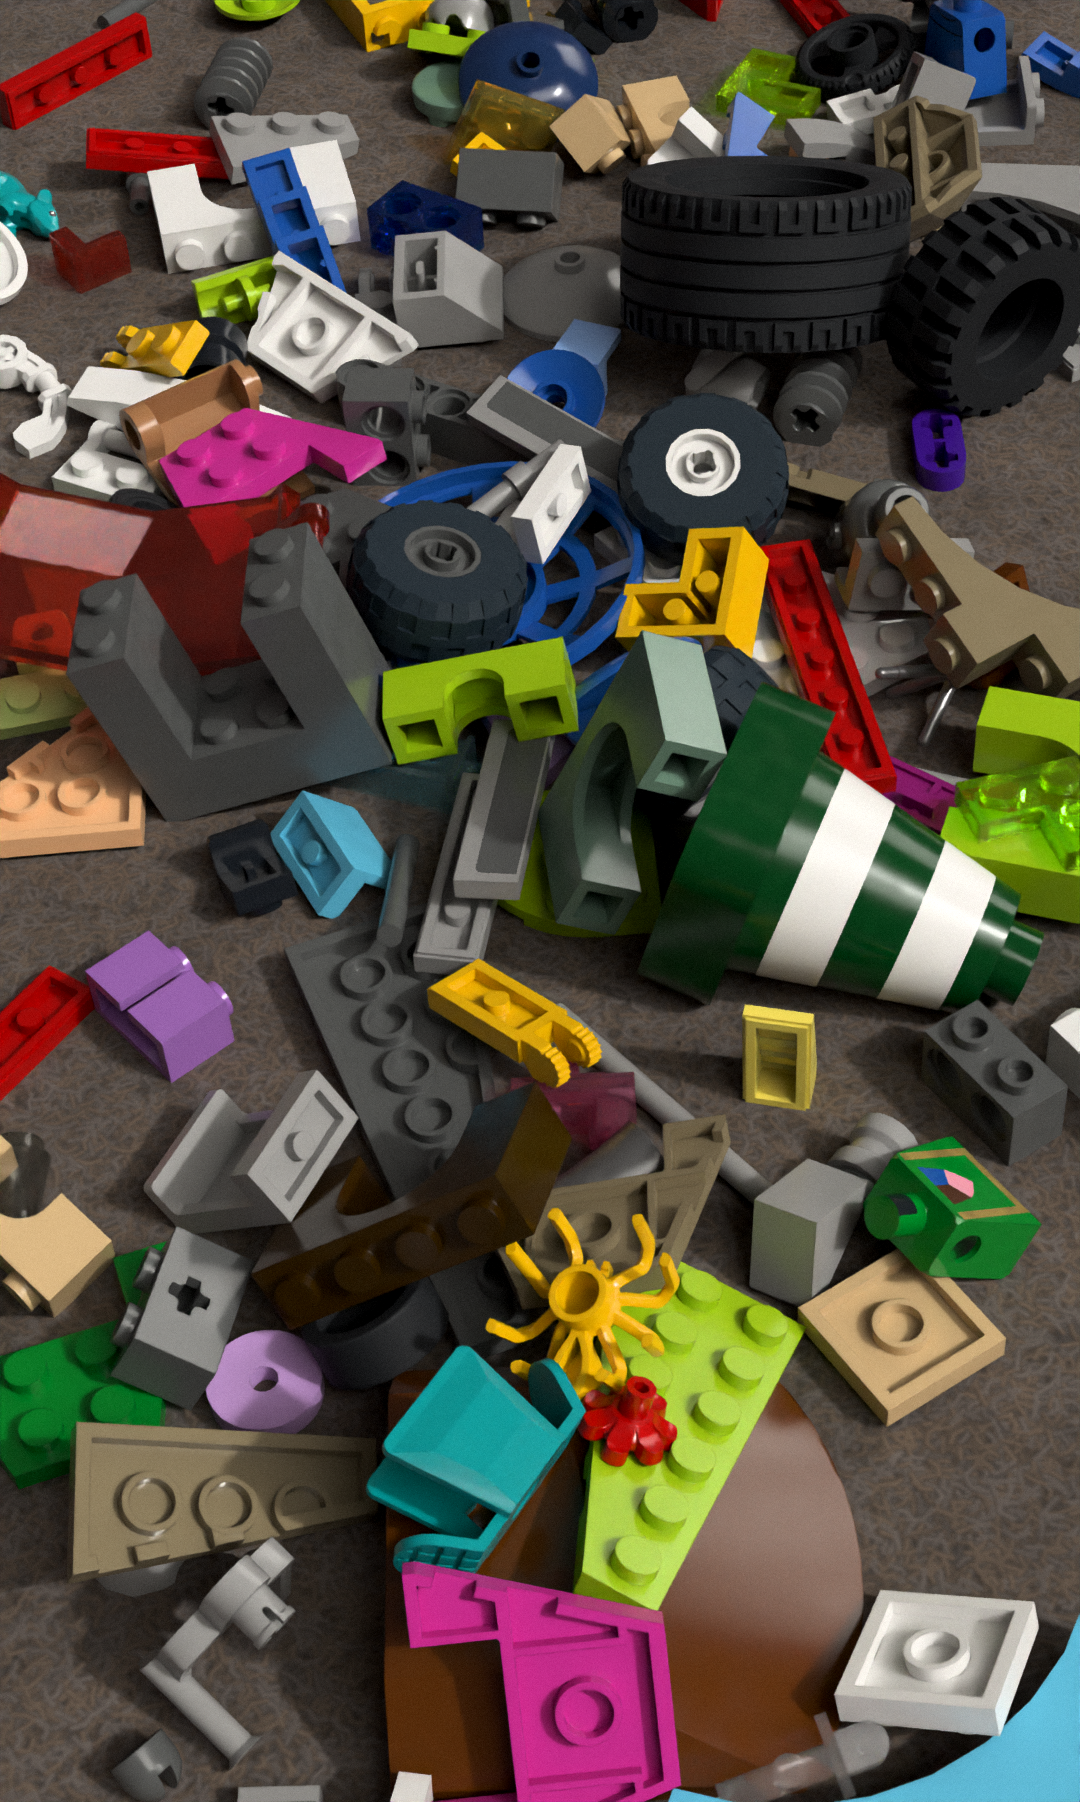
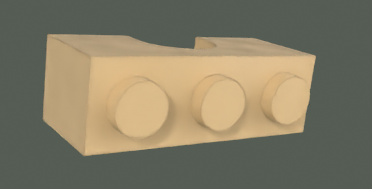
[616,75,690,167]
[0,1135,115,1318]

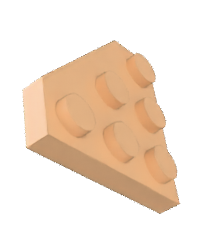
[0,707,146,858]

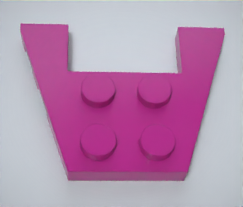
[159,408,387,568]
[402,1561,681,1802]

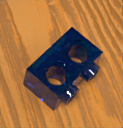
[367,180,484,256]

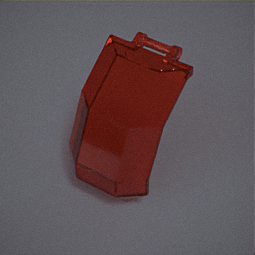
[0,473,330,676]

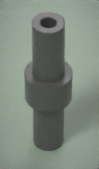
[126,172,151,215]

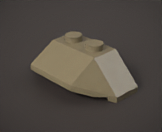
[873,95,982,242]

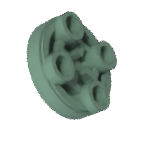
[412,58,470,127]

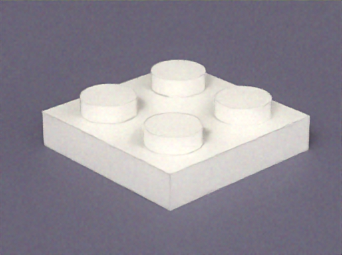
[834,1590,1039,1736]

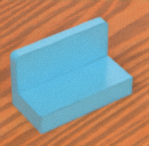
[270,790,391,919]

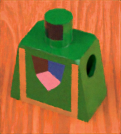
[863,1137,1042,1279]

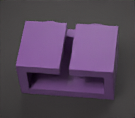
[85,930,235,1083]

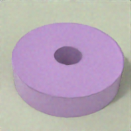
[206,1330,325,1434]

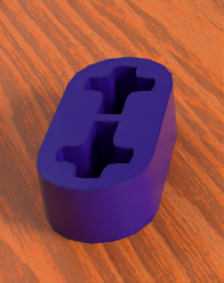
[911,408,967,492]

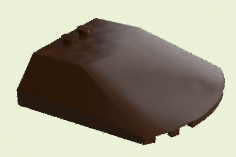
[384,1367,864,1801]

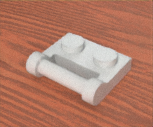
[51,420,165,504]

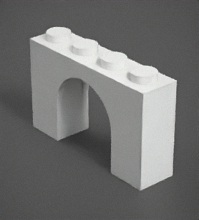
[147,140,361,274]

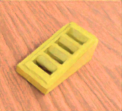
[742,1004,817,1111]

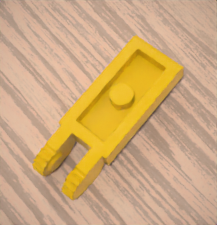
[100,320,210,378]
[427,958,602,1089]

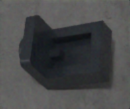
[206,819,298,916]

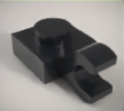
[545,0,613,55]

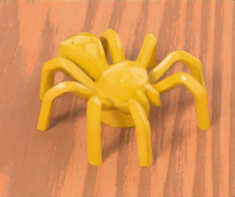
[485,1208,680,1402]

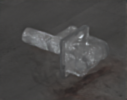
[714,1712,890,1802]

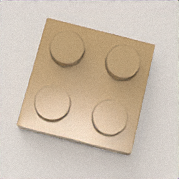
[797,1248,1006,1427]

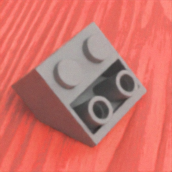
[392,231,504,348]

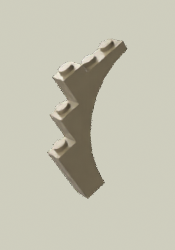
[875,496,1080,699]

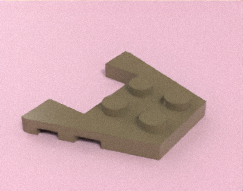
[494,1114,731,1310]

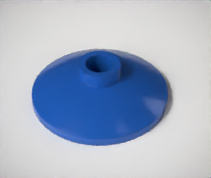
[507,349,605,428]

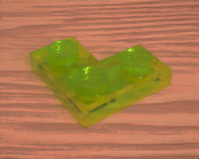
[716,48,821,125]
[954,755,1080,872]

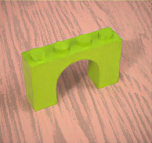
[940,686,1080,924]

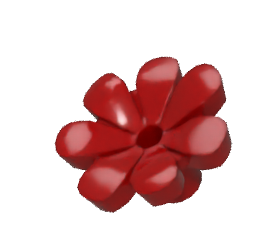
[577,1376,677,1467]

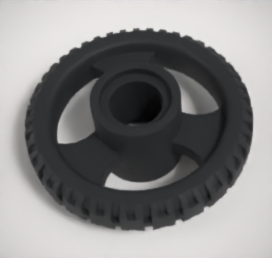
[795,13,915,100]

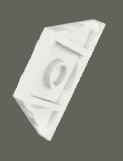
[247,251,419,403]

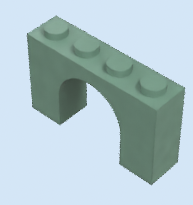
[538,630,727,935]

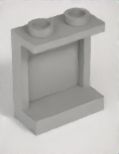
[931,56,1045,146]
[144,1069,359,1234]

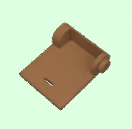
[119,359,315,546]

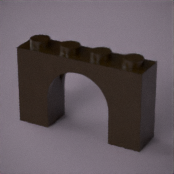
[251,1081,572,1330]

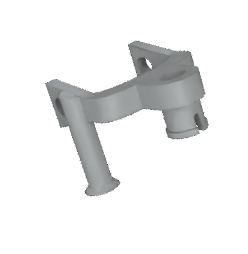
[137,1536,296,1772]

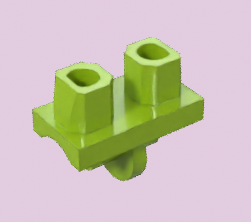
[191,255,277,324]

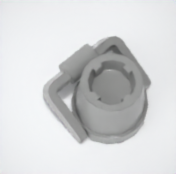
[684,349,770,410]

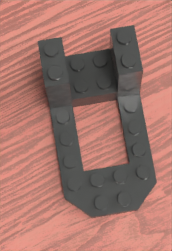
[66,488,397,822]

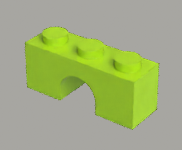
[382,637,579,765]

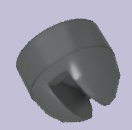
[109,1728,182,1802]

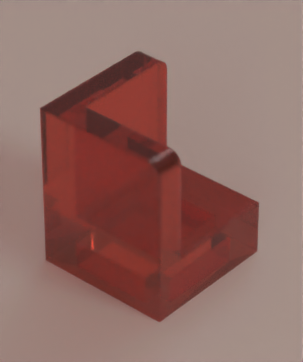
[49,226,132,294]

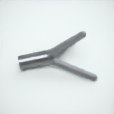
[875,664,955,747]

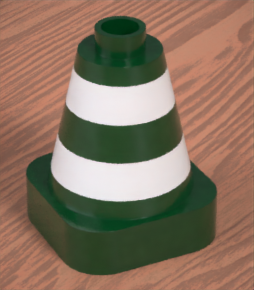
[637,681,1044,1013]

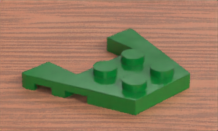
[0,1241,167,1489]

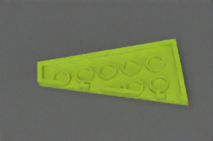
[572,1261,807,1611]

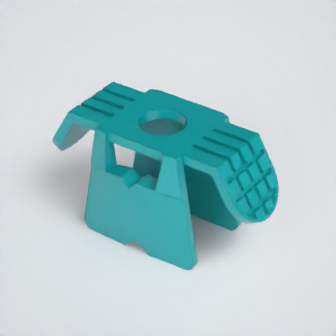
[365,1345,586,1573]

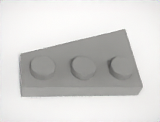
[209,111,359,185]

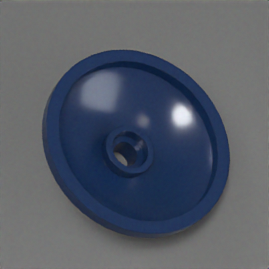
[458,21,598,147]

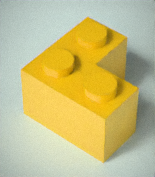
[615,526,769,659]

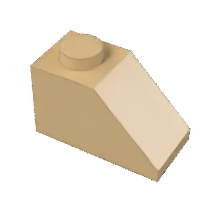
[549,94,632,174]

